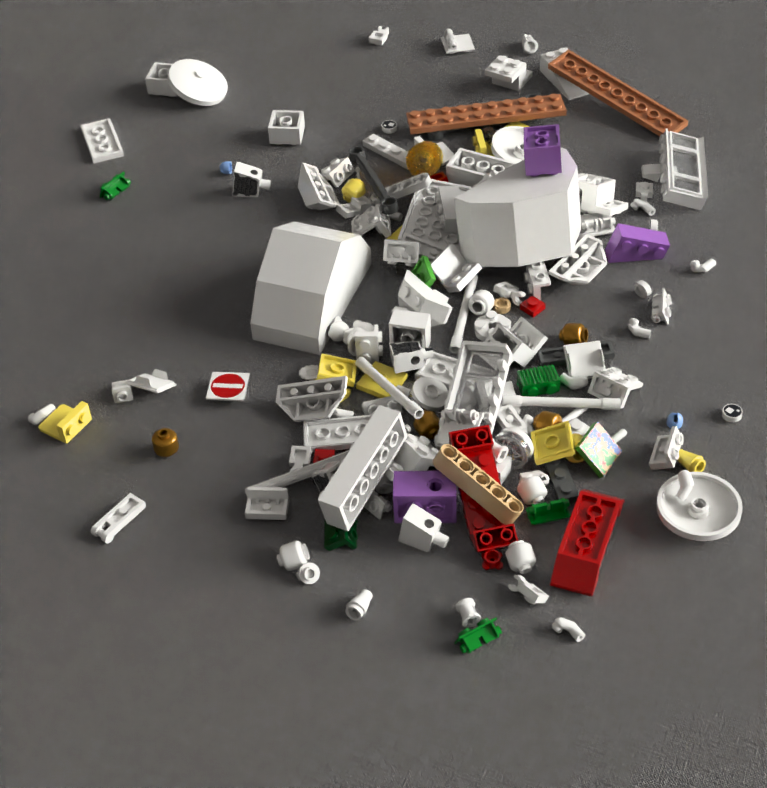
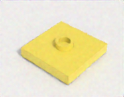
[317,354,357,387]
[356,361,408,398]
[530,421,575,465]

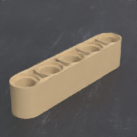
[433,444,524,525]

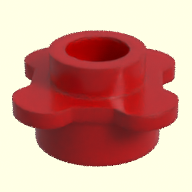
[481,549,503,570]

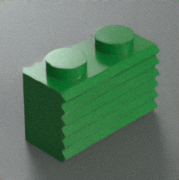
[517,364,560,397]

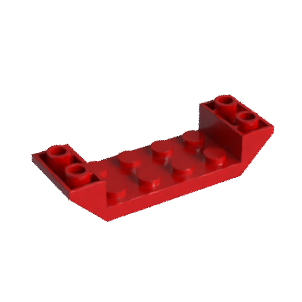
[448,425,518,553]
[550,489,625,597]

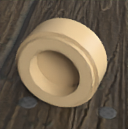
[493,297,511,314]

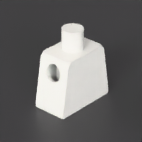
[398,504,449,552]

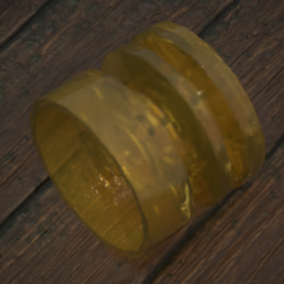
[406,141,443,176]

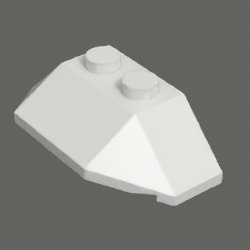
[298,162,340,210]
[548,234,607,285]
[398,270,452,327]
[275,376,348,422]

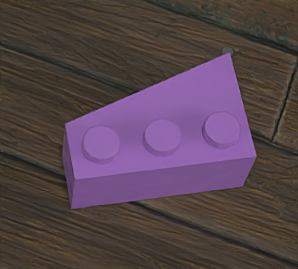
[605,223,670,263]

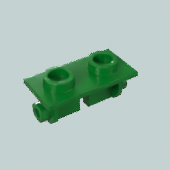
[99,171,131,200]
[525,497,571,526]
[454,617,502,654]

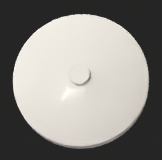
[168,59,227,106]
[491,126,524,163]
[656,472,742,541]

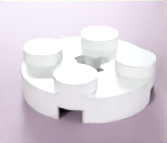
[474,311,511,342]

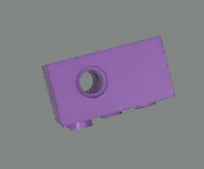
[524,124,562,177]
[393,471,457,523]

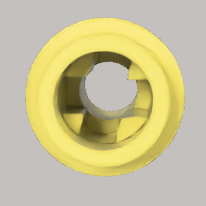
[677,449,706,472]

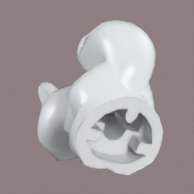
[328,316,374,356]

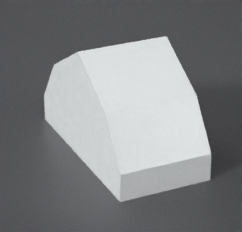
[454,148,581,267]
[250,222,372,355]

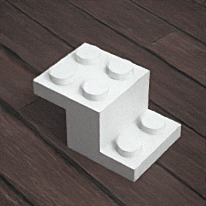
[485,55,533,91]
[578,174,628,217]
[479,317,548,371]
[384,433,439,482]

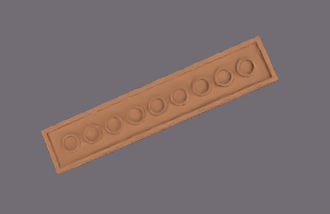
[548,49,688,136]
[406,93,567,135]

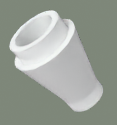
[345,589,373,621]

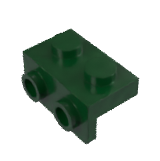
[324,518,358,551]

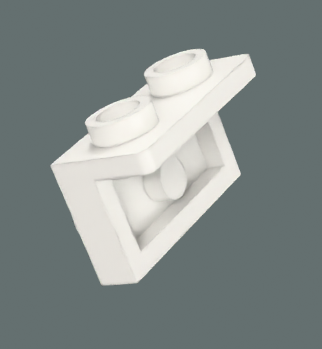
[320,157,355,188]
[524,261,551,300]
[355,324,383,364]
[649,426,683,470]
[245,486,289,520]

